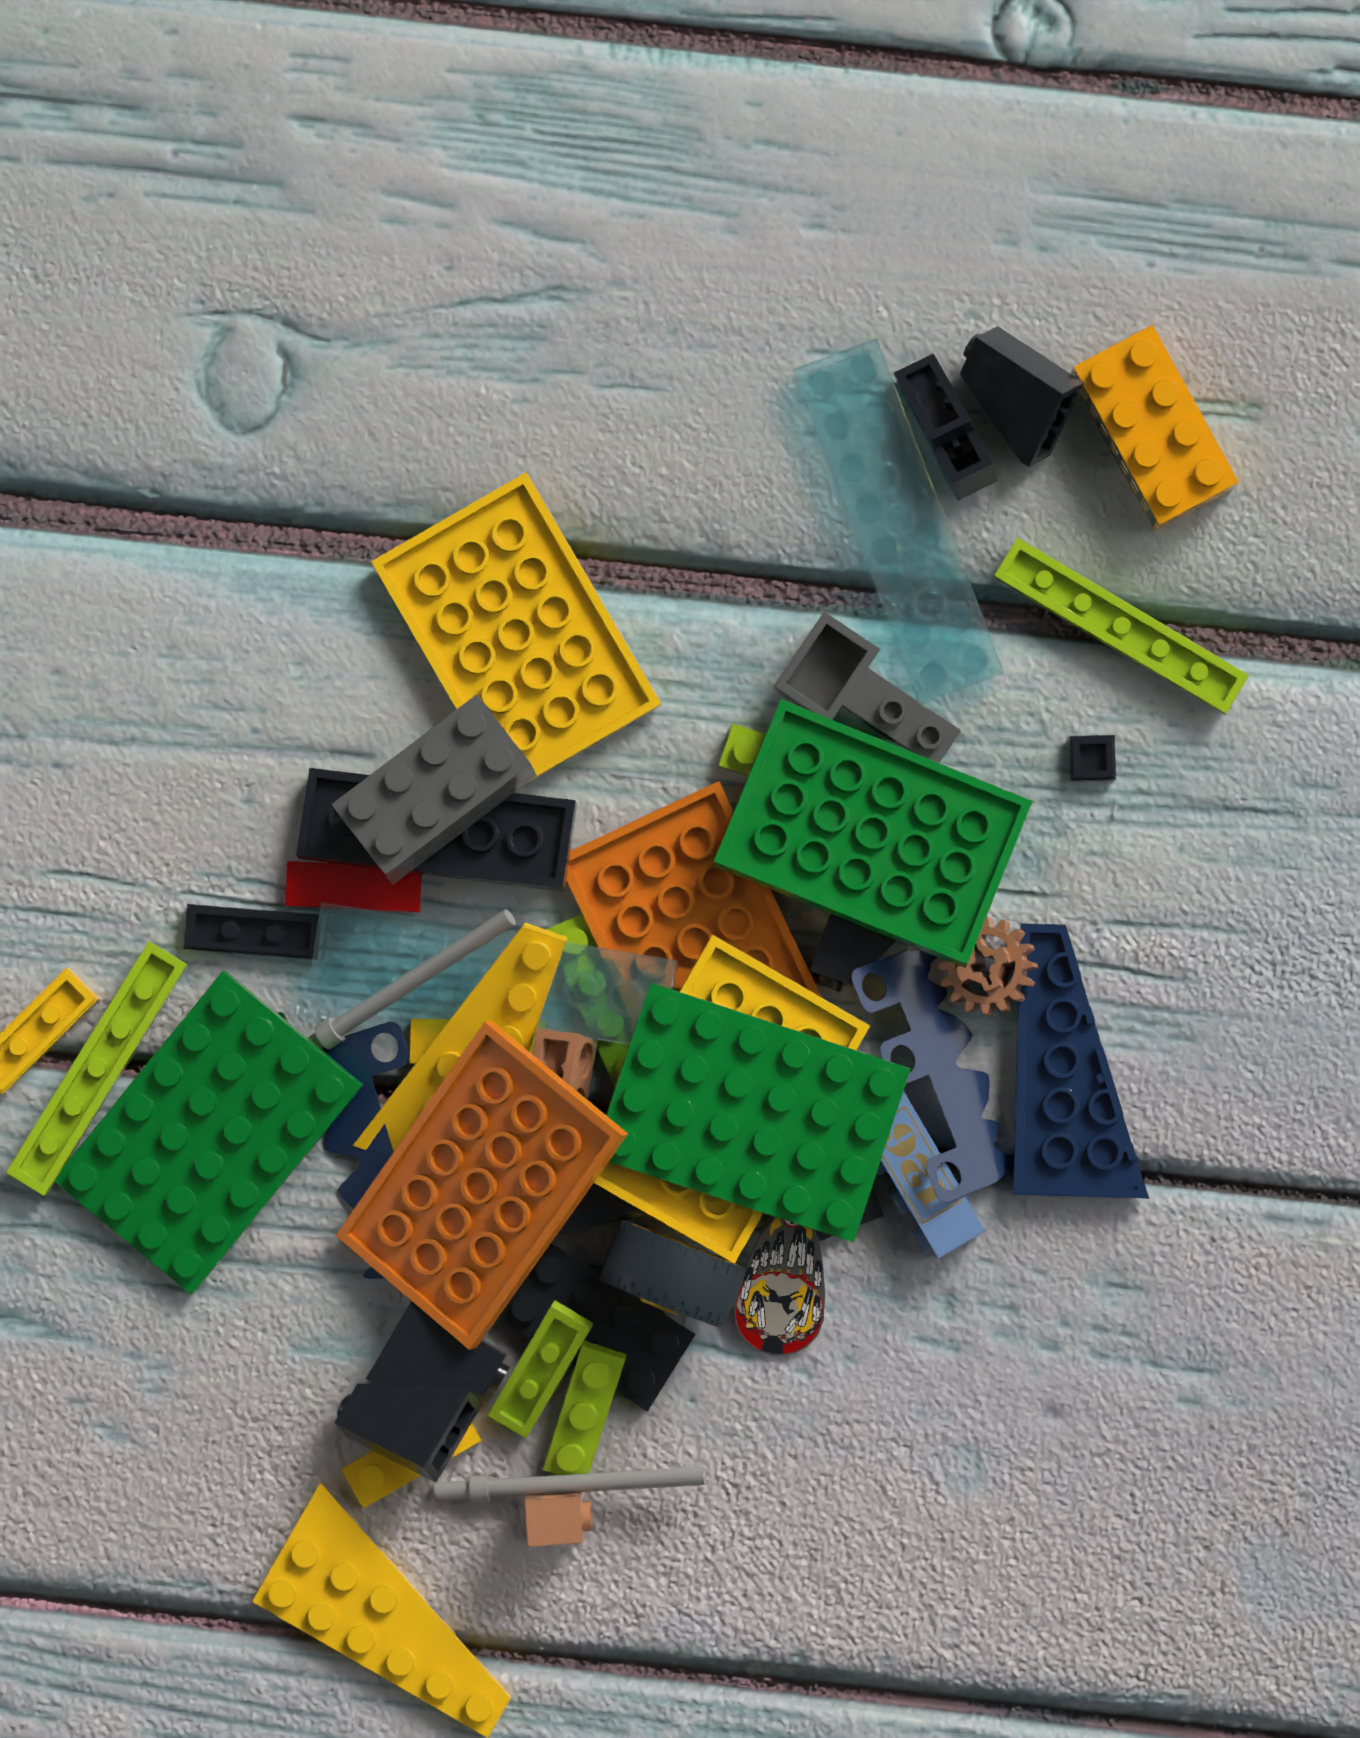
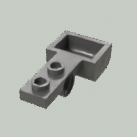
[773,612,961,763]

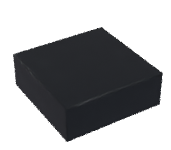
[1069,735,1116,782]

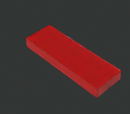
[285,861,423,913]

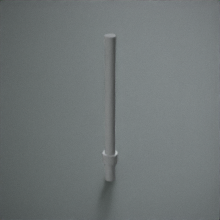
[307,909,516,1050]
[434,1467,706,1503]

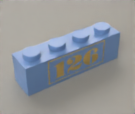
[877,1091,985,1259]

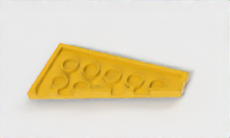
[353,923,568,1151]
[252,1482,511,1738]

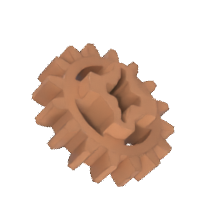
[938,917,1038,1016]

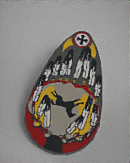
[734,1216,825,1356]

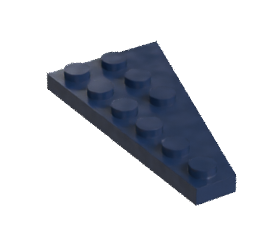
[1012,923,1149,1199]

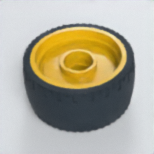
[600,1220,745,1328]

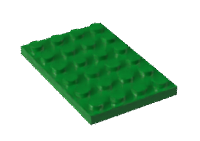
[712,699,1033,968]
[54,970,364,1295]
[606,982,911,1243]

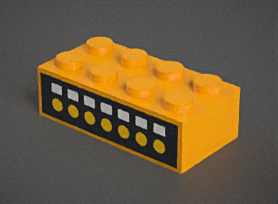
[1070,324,1239,531]

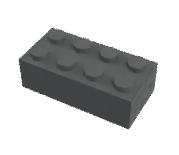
[332,694,537,885]

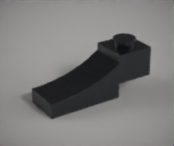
[894,353,998,501]

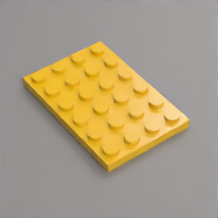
[371,472,662,783]
[594,935,870,1264]

